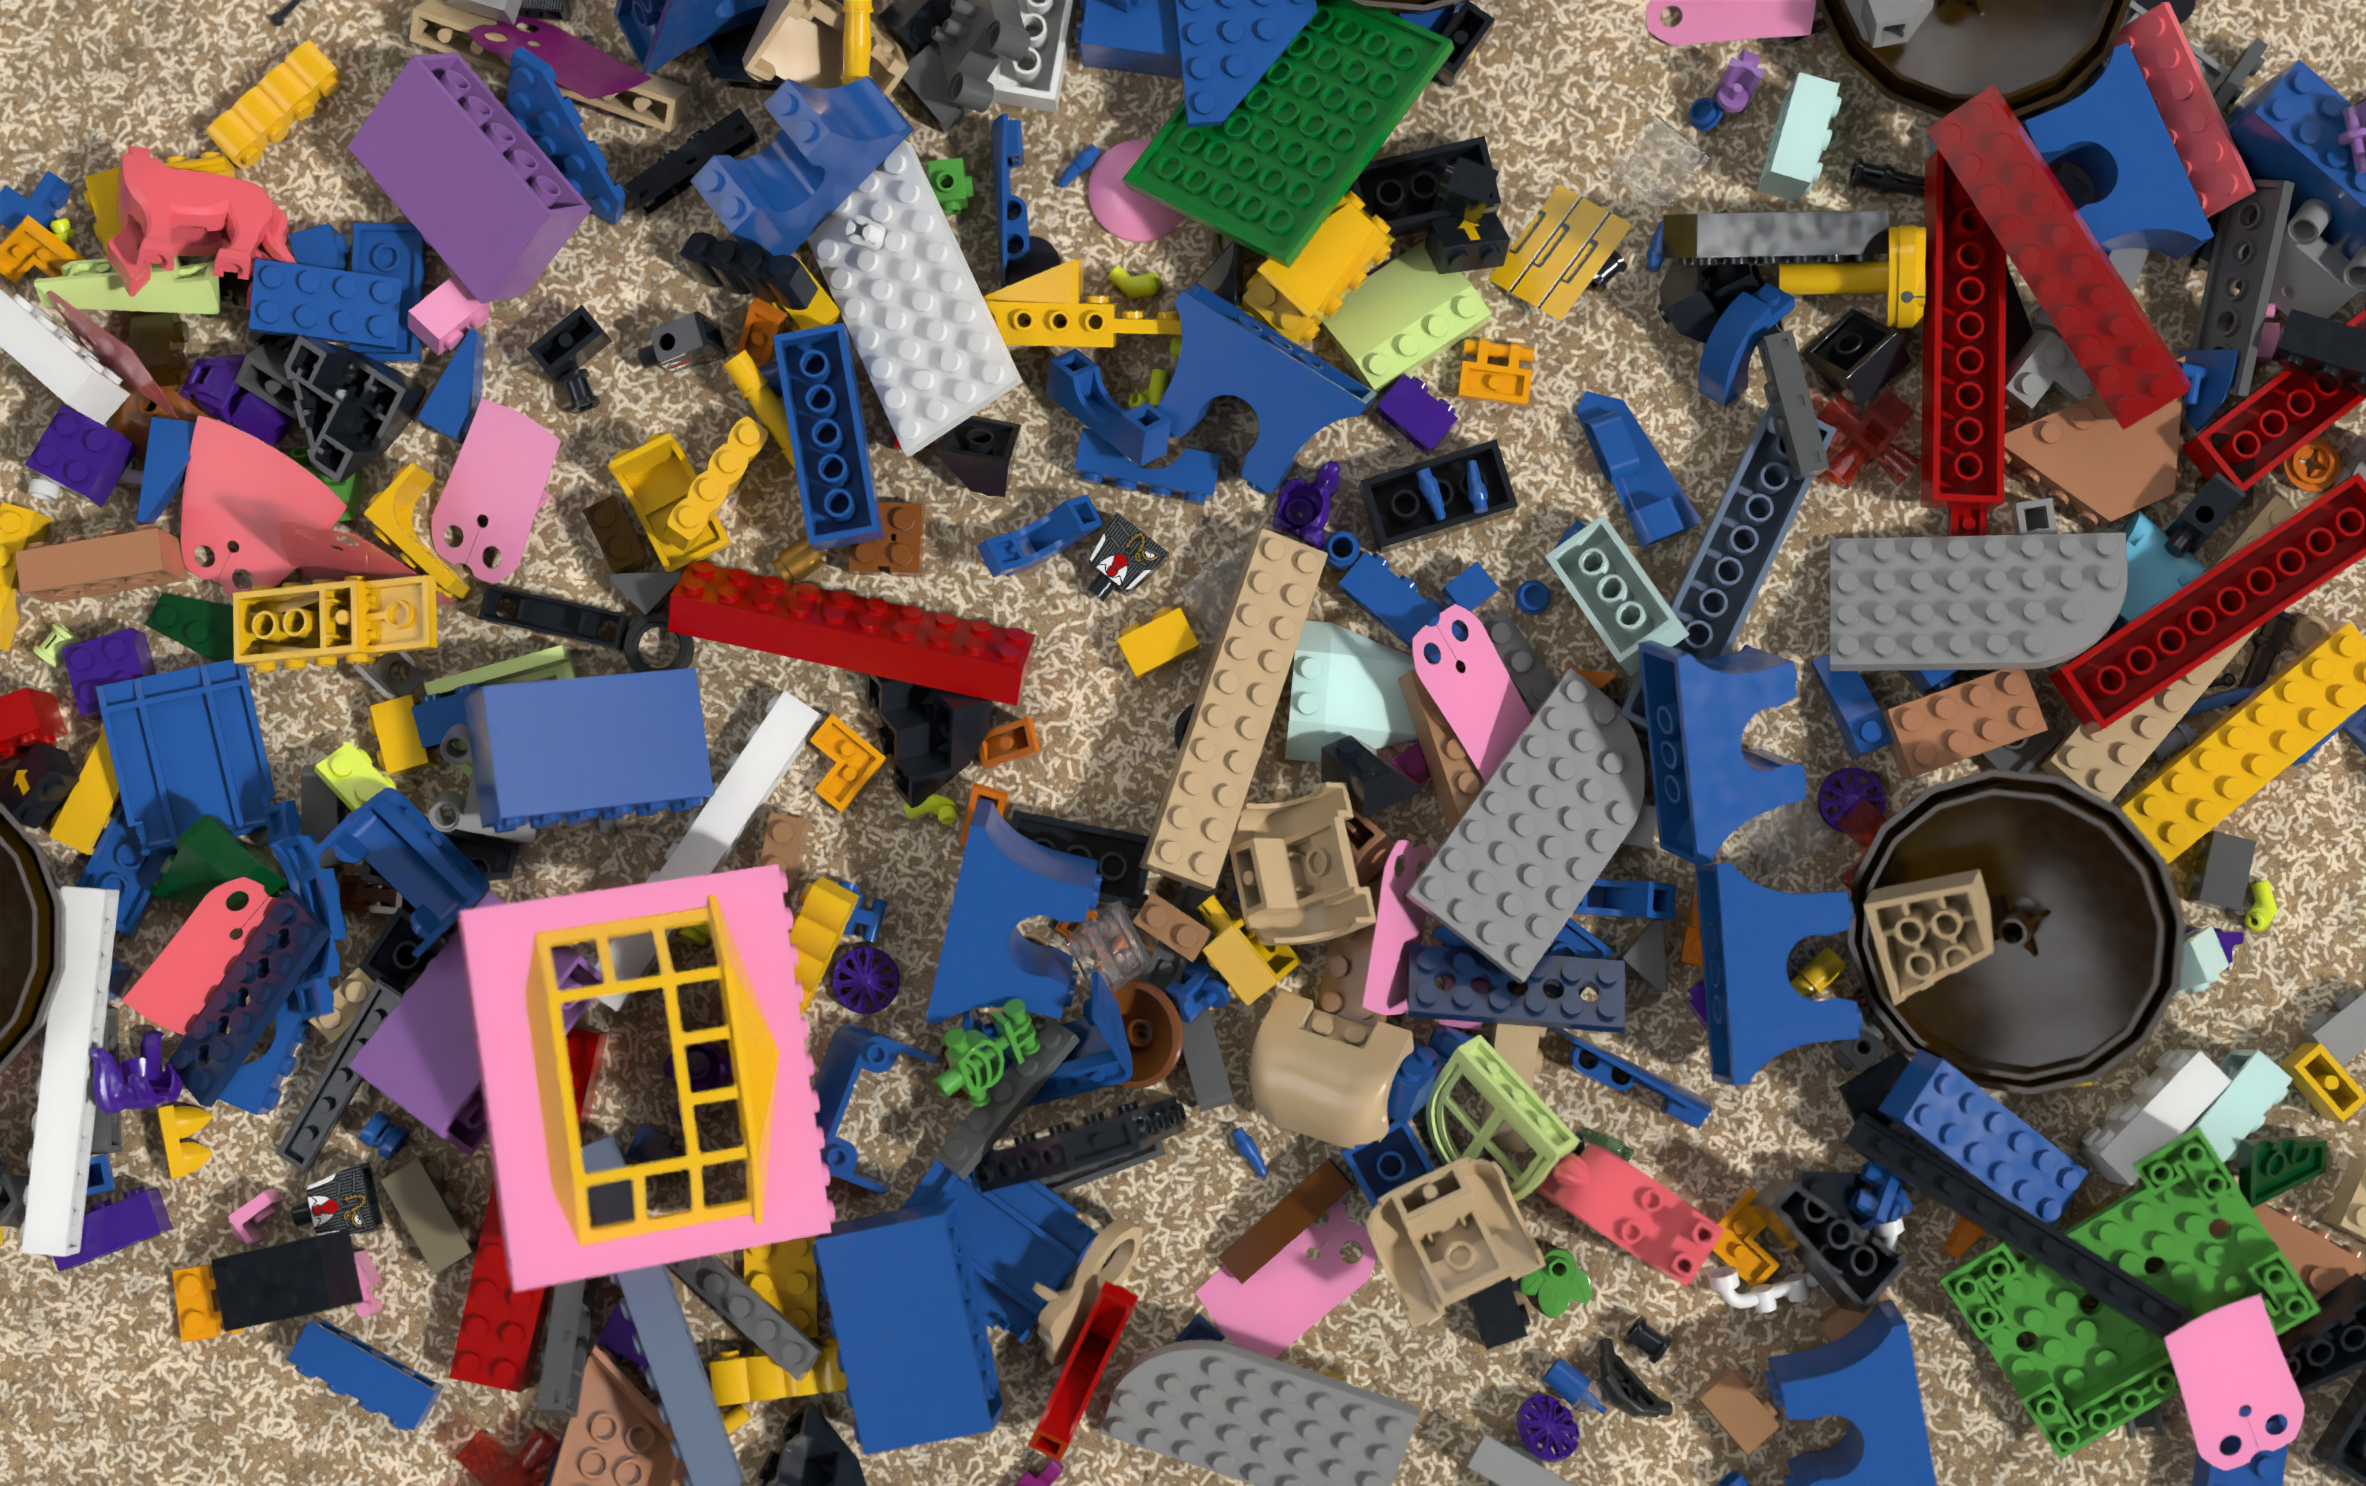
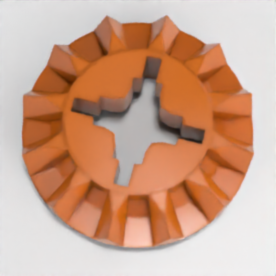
[2282,436,2340,492]

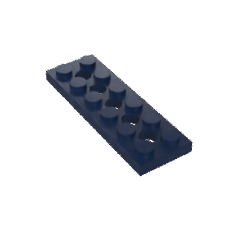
[167,890,332,1108]
[1407,945,1626,1033]

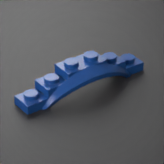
[263,800,346,1021]

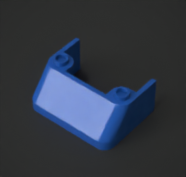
[310,787,490,958]
[963,971,1133,1107]
[812,1023,940,1194]

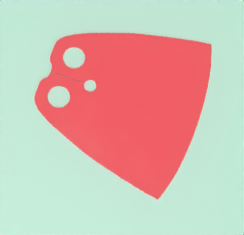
[181,415,347,598]
[279,521,455,605]

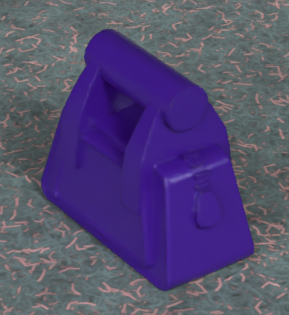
[179,354,249,425]

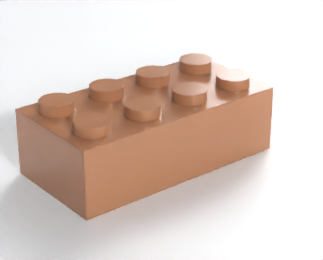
[15,524,188,603]
[1881,669,2048,780]

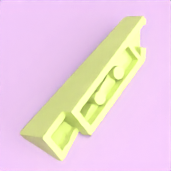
[34,255,221,315]

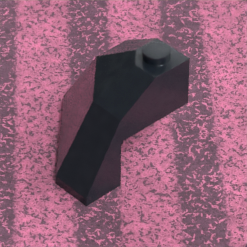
[1658,209,1787,346]
[284,335,428,483]
[866,674,994,808]
[758,1403,867,1486]

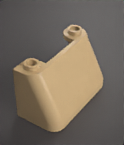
[742,0,909,97]

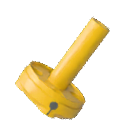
[1779,224,1926,329]

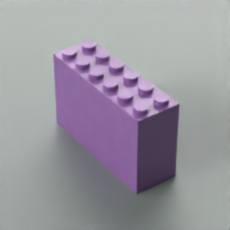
[347,52,592,304]
[348,891,603,1157]

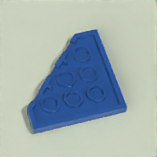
[1174,0,1317,127]
[505,46,626,226]

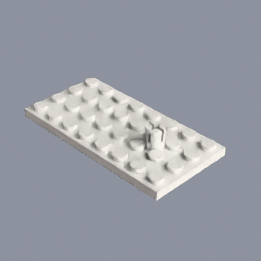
[807,140,1023,456]

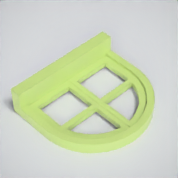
[424,645,577,778]
[1426,1035,1580,1201]

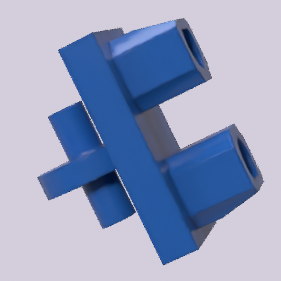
[1165,961,1230,1023]
[1848,1161,1913,1230]

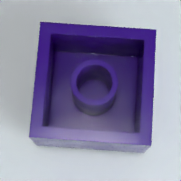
[25,404,138,508]
[62,628,157,720]

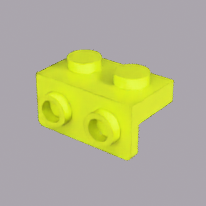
[314,741,396,812]

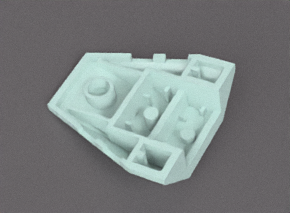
[1285,620,1418,763]

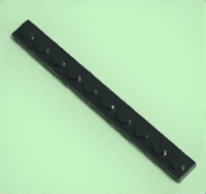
[1843,1112,2193,1341]

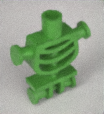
[933,999,1040,1107]

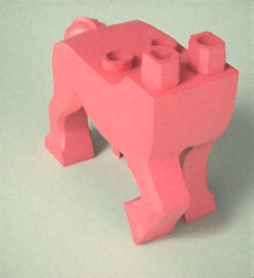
[107,146,296,310]
[1534,1144,1724,1287]

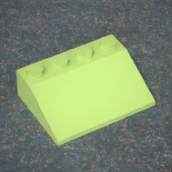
[1321,239,1492,395]

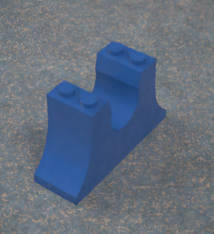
[613,0,769,74]
[2021,42,2214,260]
[690,76,914,256]
[1156,283,1378,494]
[1638,640,1807,866]
[925,798,1102,1025]
[1695,863,1863,1086]
[1764,1299,1937,1486]

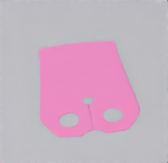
[1646,0,1816,46]
[431,398,561,585]
[1412,604,1532,783]
[1362,840,1432,1015]
[1195,1199,1377,1359]
[2164,1294,2304,1471]

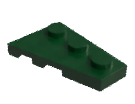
[145,594,246,666]
[2238,1135,2327,1208]

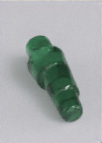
[1582,1127,1634,1162]

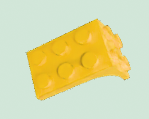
[607,432,732,572]
[363,462,473,600]

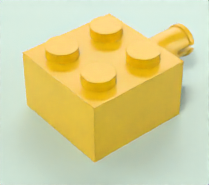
[1196,894,1302,1007]

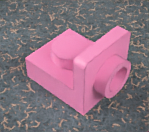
[228,1188,282,1246]

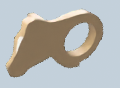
[1032,1218,1143,1367]

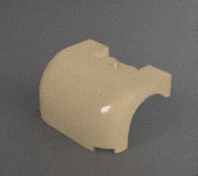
[1229,782,1377,945]
[1250,990,1414,1150]
[1366,1156,1546,1329]

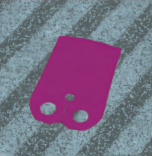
[469,16,652,99]

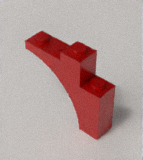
[1028,1280,1139,1462]

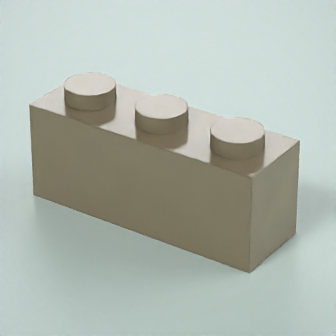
[380,1156,480,1275]

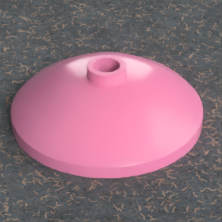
[1088,140,1185,243]

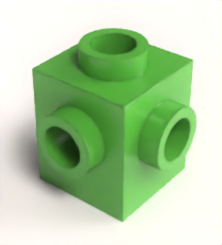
[928,158,974,215]

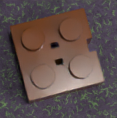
[848,502,925,577]

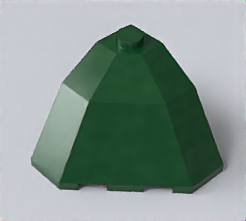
[149,813,290,911]

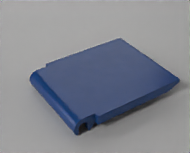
[96,659,276,857]
[901,1146,1098,1343]

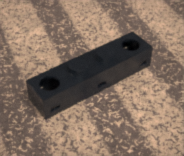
[623,107,760,217]
[478,584,630,652]

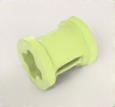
[33,621,82,668]

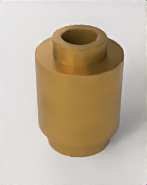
[772,535,827,582]

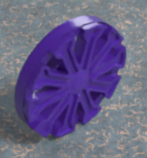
[1817,768,1886,834]
[832,947,900,1014]
[1516,1394,1580,1463]

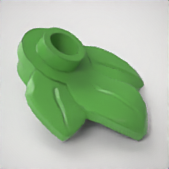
[1520,1248,1592,1319]

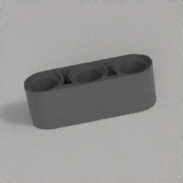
[301,764,346,867]
[1177,1008,1235,1112]

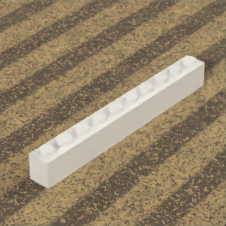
[590,690,824,1011]
[19,886,120,1257]

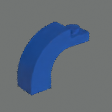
[1698,283,1795,407]
[977,494,1104,578]
[1572,879,1676,920]

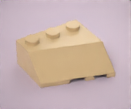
[1863,869,1994,1006]

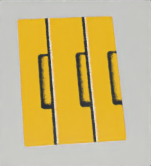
[1489,185,1632,321]

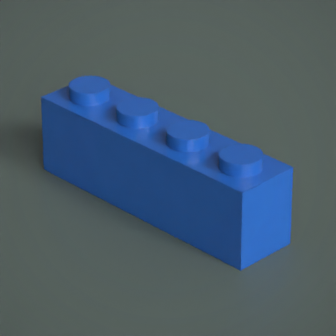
[1337,551,1468,664]
[287,1317,444,1431]

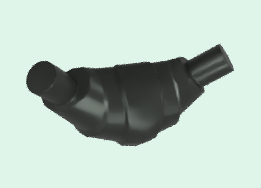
[1598,1338,1673,1418]

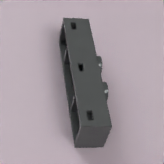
[1757,330,1829,481]
[537,1276,598,1417]

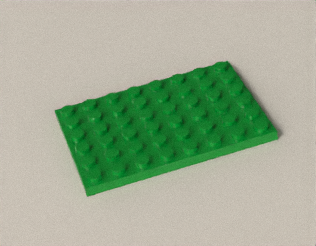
[1122,0,1455,268]

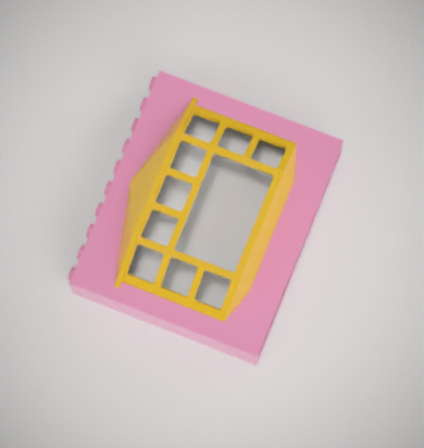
[457,864,835,1291]

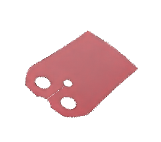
[46,291,178,419]
[122,877,290,1036]

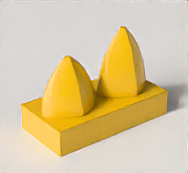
[156,1105,213,1180]

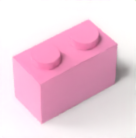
[408,274,490,356]

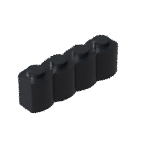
[680,232,819,310]

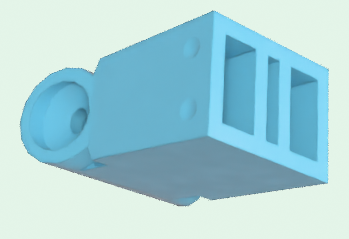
[2110,511,2207,631]

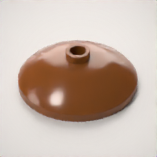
[108,366,213,461]
[1108,980,1183,1089]

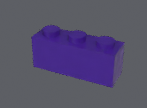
[53,1186,173,1272]

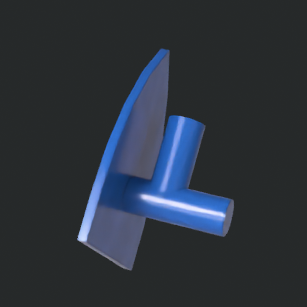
[2177,350,2239,432]

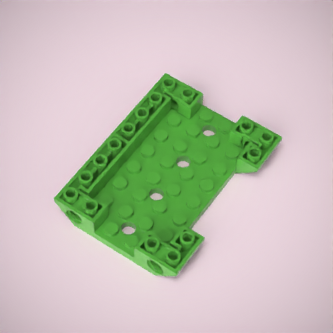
[1939,1125,2321,1460]

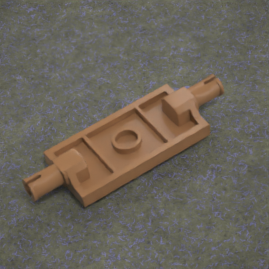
[1316,857,1408,1028]

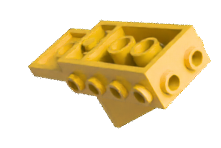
[1237,190,1395,345]
[983,259,1182,348]
[233,575,437,673]

